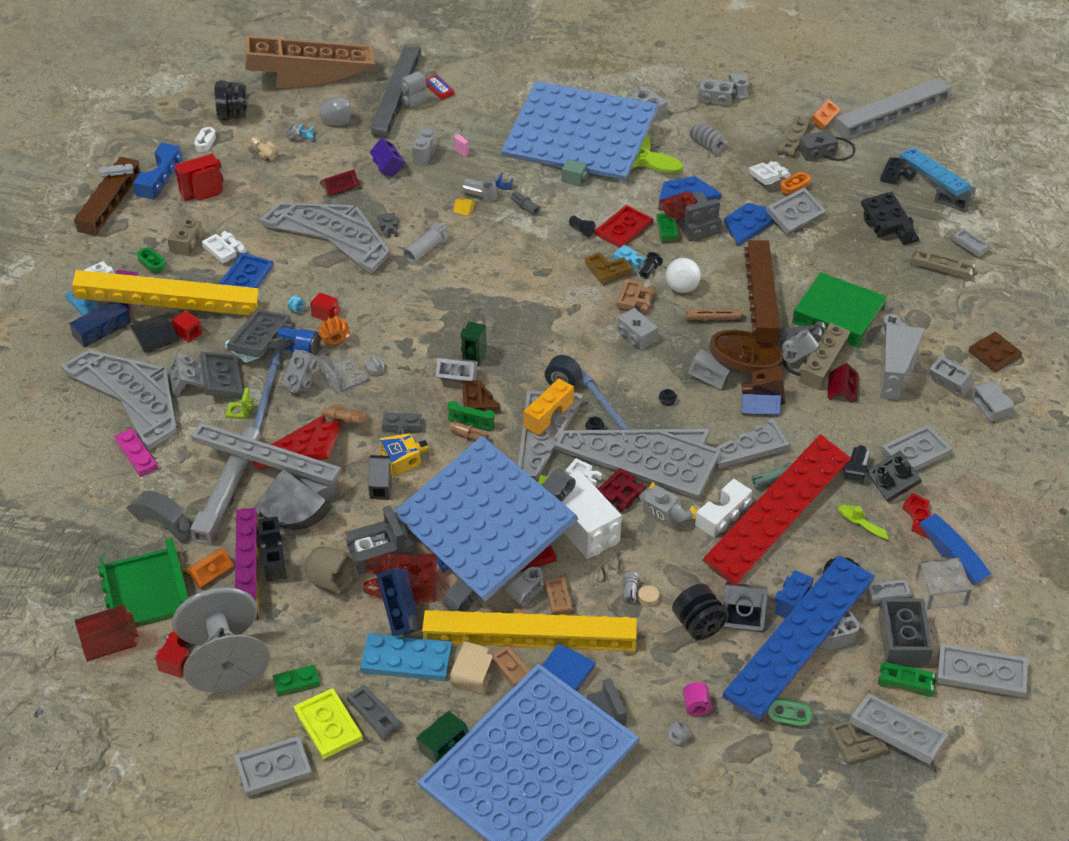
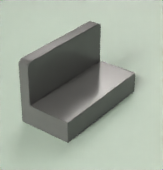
[587,678,627,726]

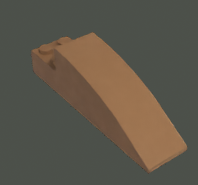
[244,36,375,88]

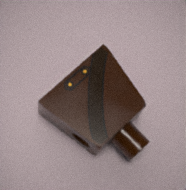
[741,366,785,405]

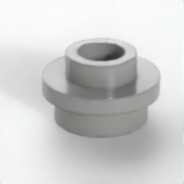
[285,124,300,140]

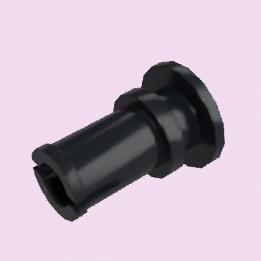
[569,215,596,237]
[639,252,663,279]

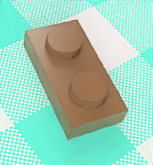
[491,645,530,688]

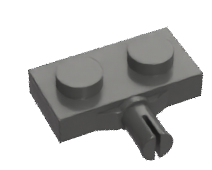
[382,413,422,435]

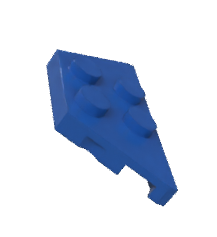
[658,176,721,211]
[724,203,775,247]

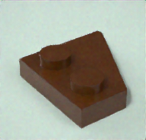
[462,380,500,412]

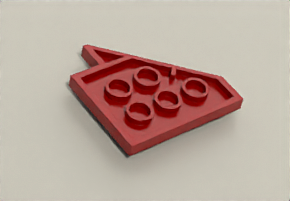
[253,416,341,469]

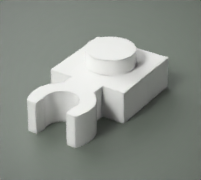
[565,458,602,487]

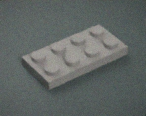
[937,643,1028,698]
[849,693,949,764]

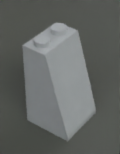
[880,325,924,400]

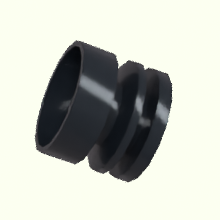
[214,84,247,120]
[672,583,729,641]

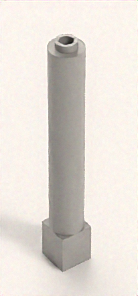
[190,427,261,546]

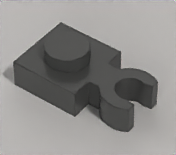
[378,213,398,238]

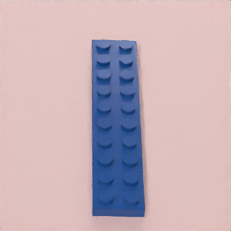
[722,556,875,720]

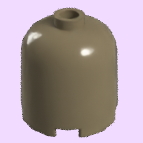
[305,546,358,594]

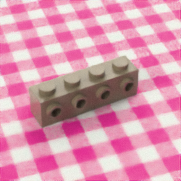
[798,323,851,390]

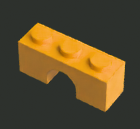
[524,379,574,435]

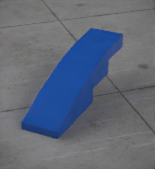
[919,513,992,585]

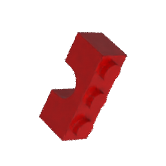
[155,630,201,678]

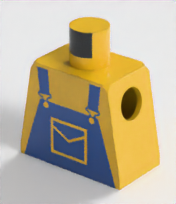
[380,433,429,477]

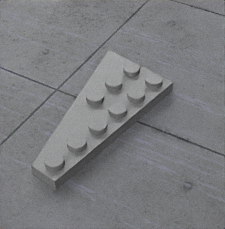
[518,390,584,481]

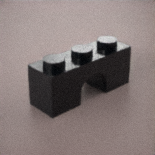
[257,516,287,582]

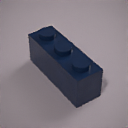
[69,302,131,347]
[377,568,422,636]

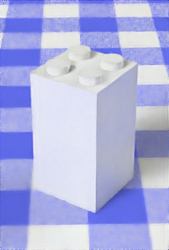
[562,470,622,559]

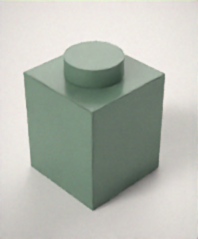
[562,159,588,187]

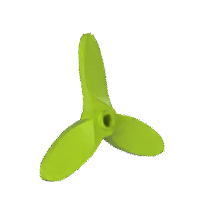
[604,133,683,177]

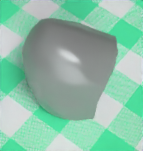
[320,97,351,126]

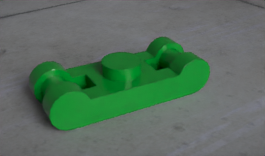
[447,401,495,432]
[878,662,937,697]

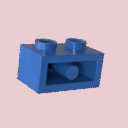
[774,570,814,618]

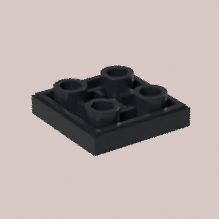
[130,314,178,352]

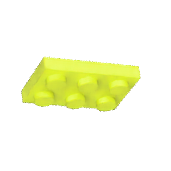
[293,688,363,759]

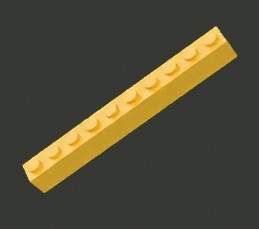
[72,270,259,316]
[423,610,637,651]

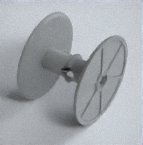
[172,588,270,693]

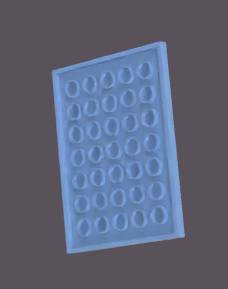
[501,81,658,180]
[394,436,578,602]
[417,663,639,841]

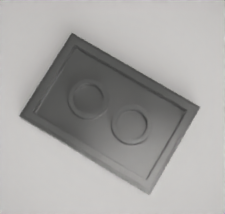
[199,351,244,399]

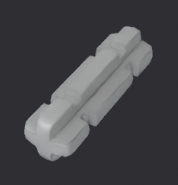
[99,164,133,177]

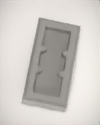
[952,228,991,257]
[866,579,913,605]

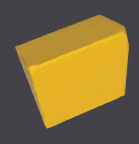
[453,198,476,215]

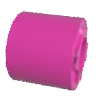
[682,682,712,716]

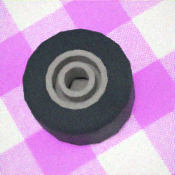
[545,355,581,386]

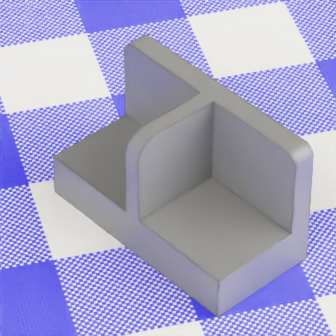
[688,349,732,389]

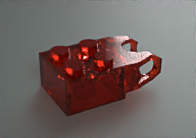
[363,554,438,602]

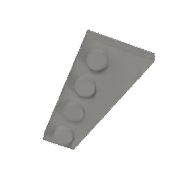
[716,418,790,469]

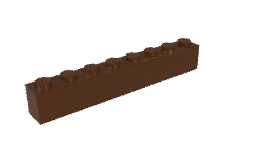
[744,240,780,342]

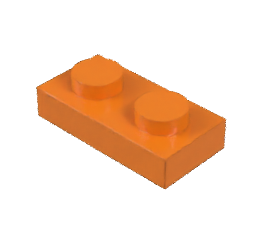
[811,99,841,130]

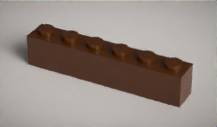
[74,157,141,236]

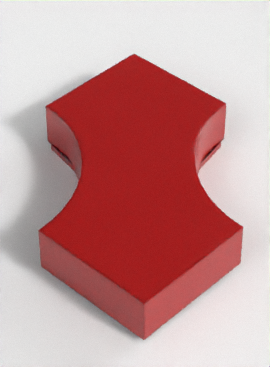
[902,493,931,539]

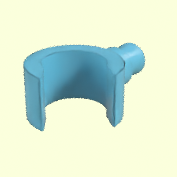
[299,123,315,141]

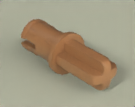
[451,421,489,440]

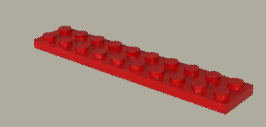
[703,434,851,583]

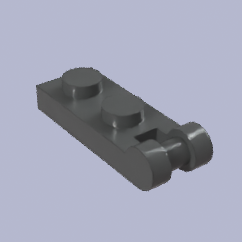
[774,322,826,346]
[347,685,402,740]

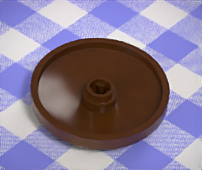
[709,330,783,373]

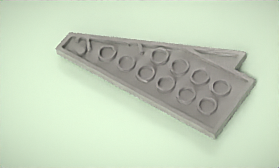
[554,429,721,500]

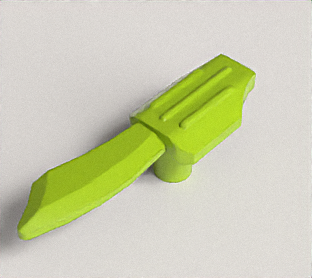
[837,504,888,540]

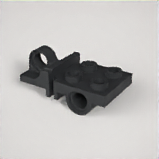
[861,191,919,245]

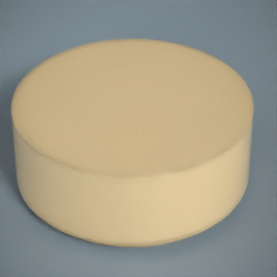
[638,585,659,606]

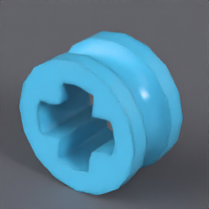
[288,295,305,313]

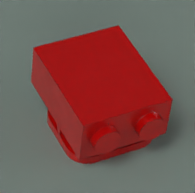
[174,153,224,201]

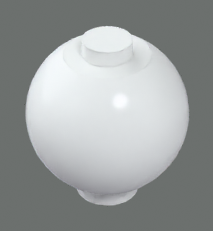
[665,258,701,293]

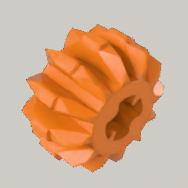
[318,316,350,347]

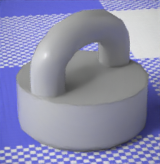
[366,355,385,376]
[668,720,691,745]

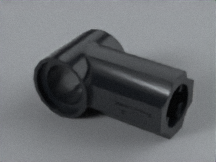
[844,445,870,483]

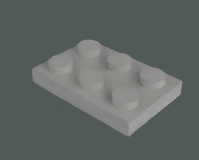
[765,187,826,235]
[881,425,953,471]
[234,736,312,797]

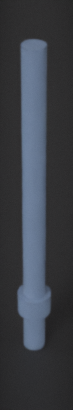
[253,349,282,431]
[580,367,630,430]

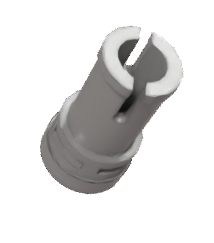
[623,572,640,604]

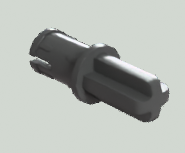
[511,191,540,216]

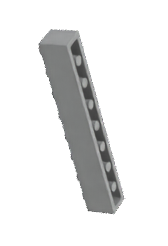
[835,78,951,140]

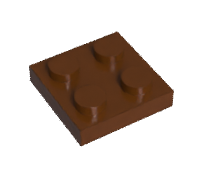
[968,331,1022,372]

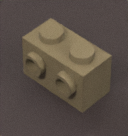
[167,217,204,256]

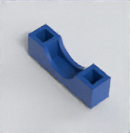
[133,143,183,200]

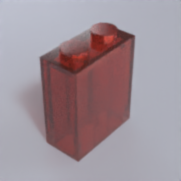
[74,604,139,662]

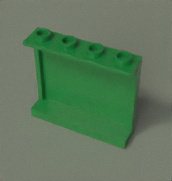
[792,272,887,348]
[97,539,189,632]

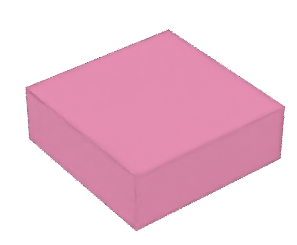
[454,134,469,157]

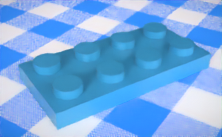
[360,633,452,681]

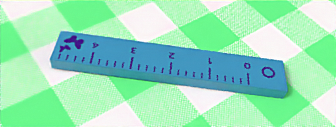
[899,147,971,196]

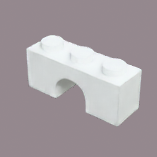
[695,479,753,537]

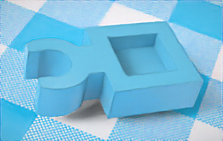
[613,245,645,270]

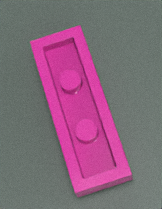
[114,428,158,477]

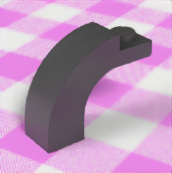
[126,491,193,543]

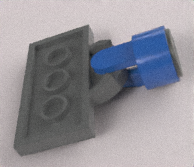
[227,309,320,357]

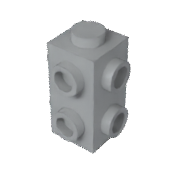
[282,349,319,394]

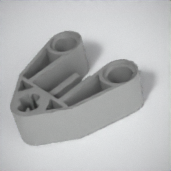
[818,610,860,650]

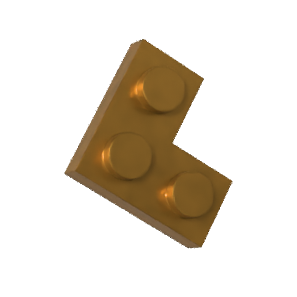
[585,252,633,284]

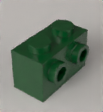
[460,321,487,366]
[416,711,469,764]

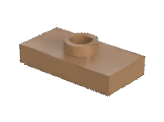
[544,577,573,615]

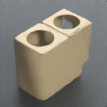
[450,641,493,694]

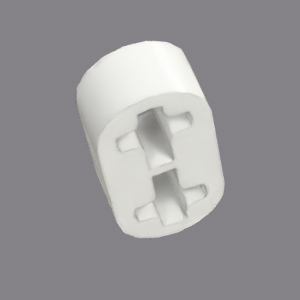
[194,127,216,152]

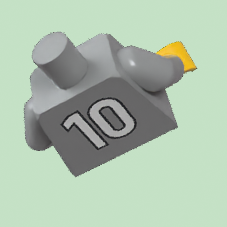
[639,482,700,530]

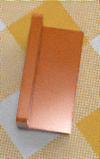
[183,548,234,588]

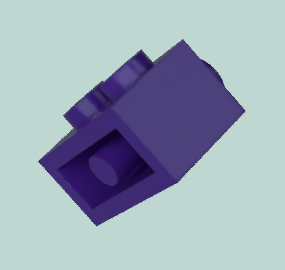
[370,137,405,177]

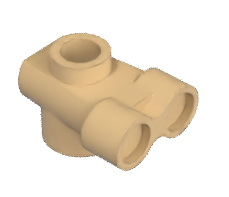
[250,137,278,161]

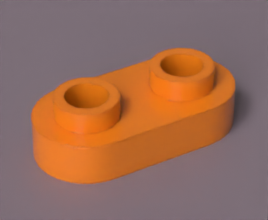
[780,172,810,195]

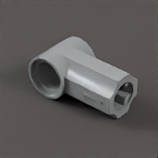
[463,178,497,202]

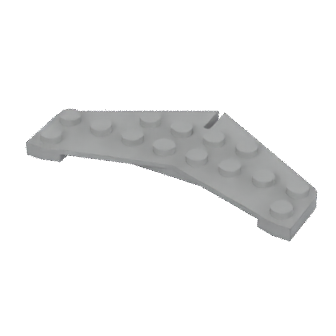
[260,203,389,273]
[61,350,177,450]

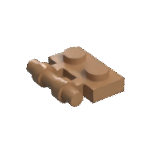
[617,279,655,314]
[322,404,369,424]

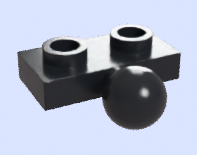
[880,157,916,184]

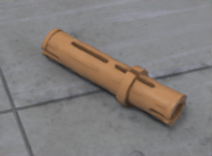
[686,307,742,322]

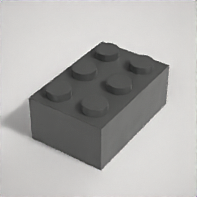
[878,598,933,665]

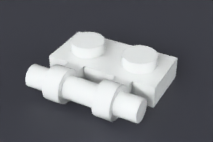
[749,161,790,185]
[202,231,247,264]

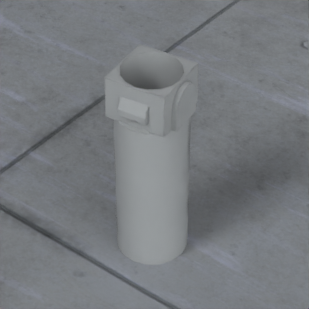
[403,222,449,264]

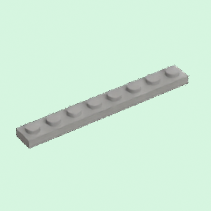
[191,423,341,486]

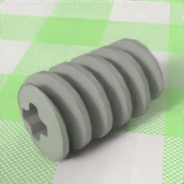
[689,122,725,154]

